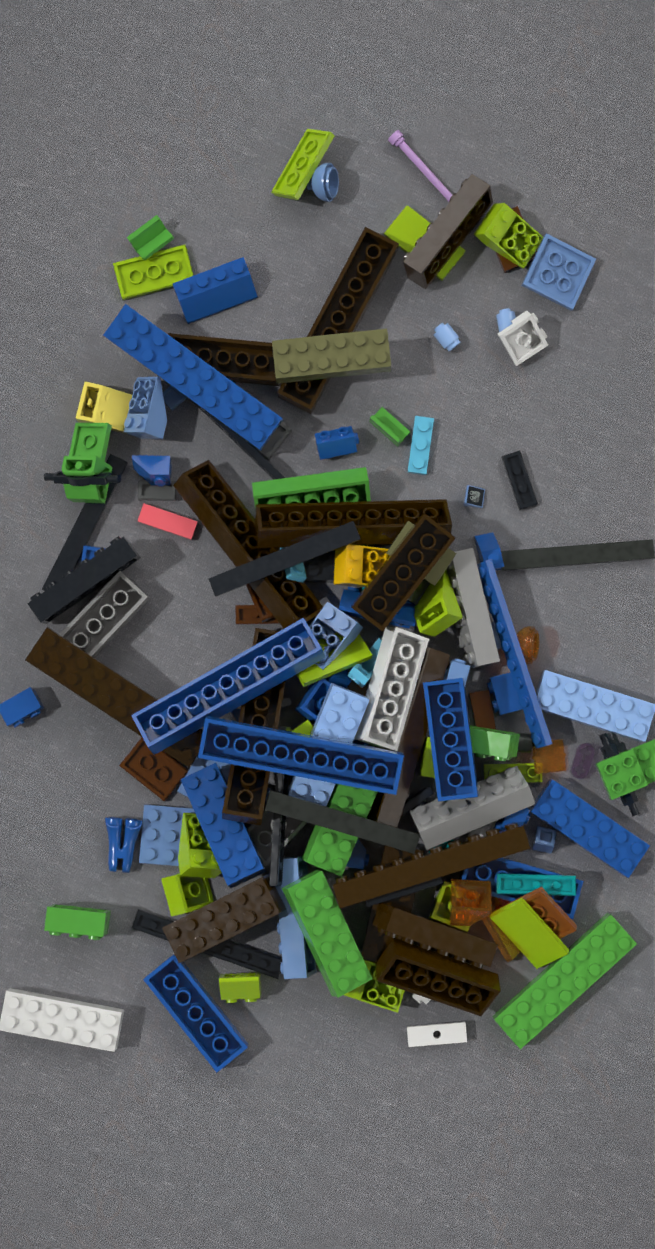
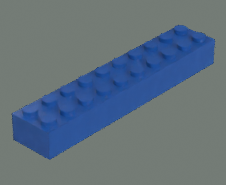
[103,304,283,451]
[131,618,326,755]
[198,716,404,795]

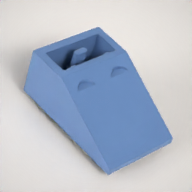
[123,376,167,439]
[309,601,363,670]

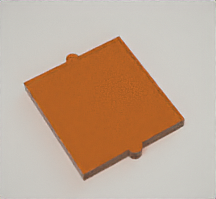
[532,739,566,774]

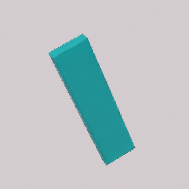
[496,873,576,896]

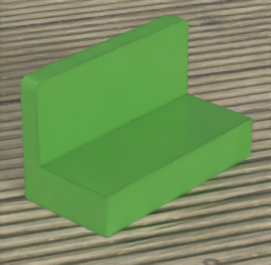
[127,215,174,260]
[369,407,410,447]

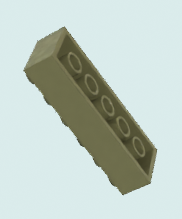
[272,329,391,384]

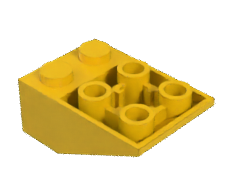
[334,544,390,587]

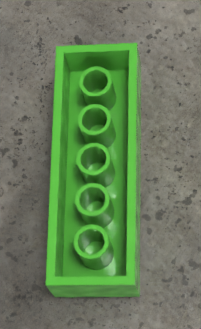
[252,467,371,507]
[302,784,378,877]
[282,870,372,998]

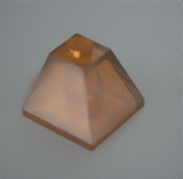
[450,879,492,926]

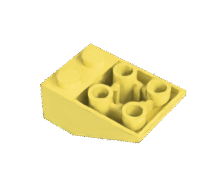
[76,382,132,434]

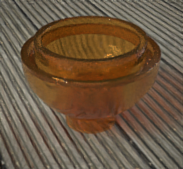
[516,626,540,665]

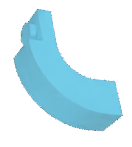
[347,635,383,688]

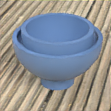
[307,163,339,202]

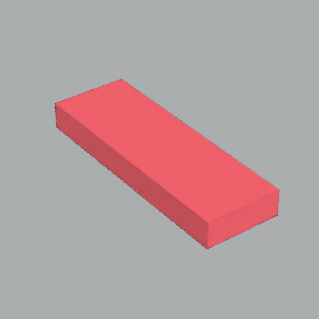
[138,503,198,540]

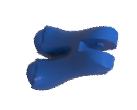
[105,817,143,873]

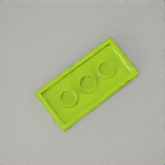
[271,129,335,200]
[384,205,466,281]
[113,244,194,300]
[296,633,373,687]
[490,898,569,969]

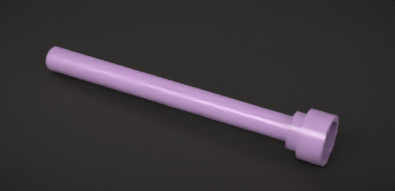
[388,130,452,202]

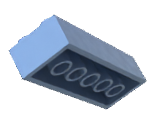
[275,856,317,979]

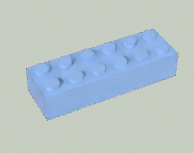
[536,670,655,742]
[287,683,370,806]

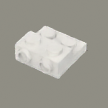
[498,311,548,366]

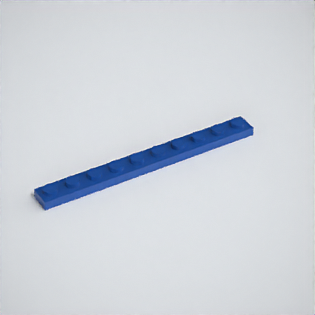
[477,559,553,749]

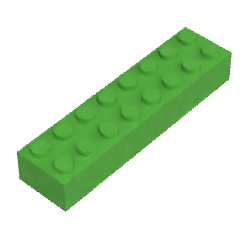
[492,913,637,1050]

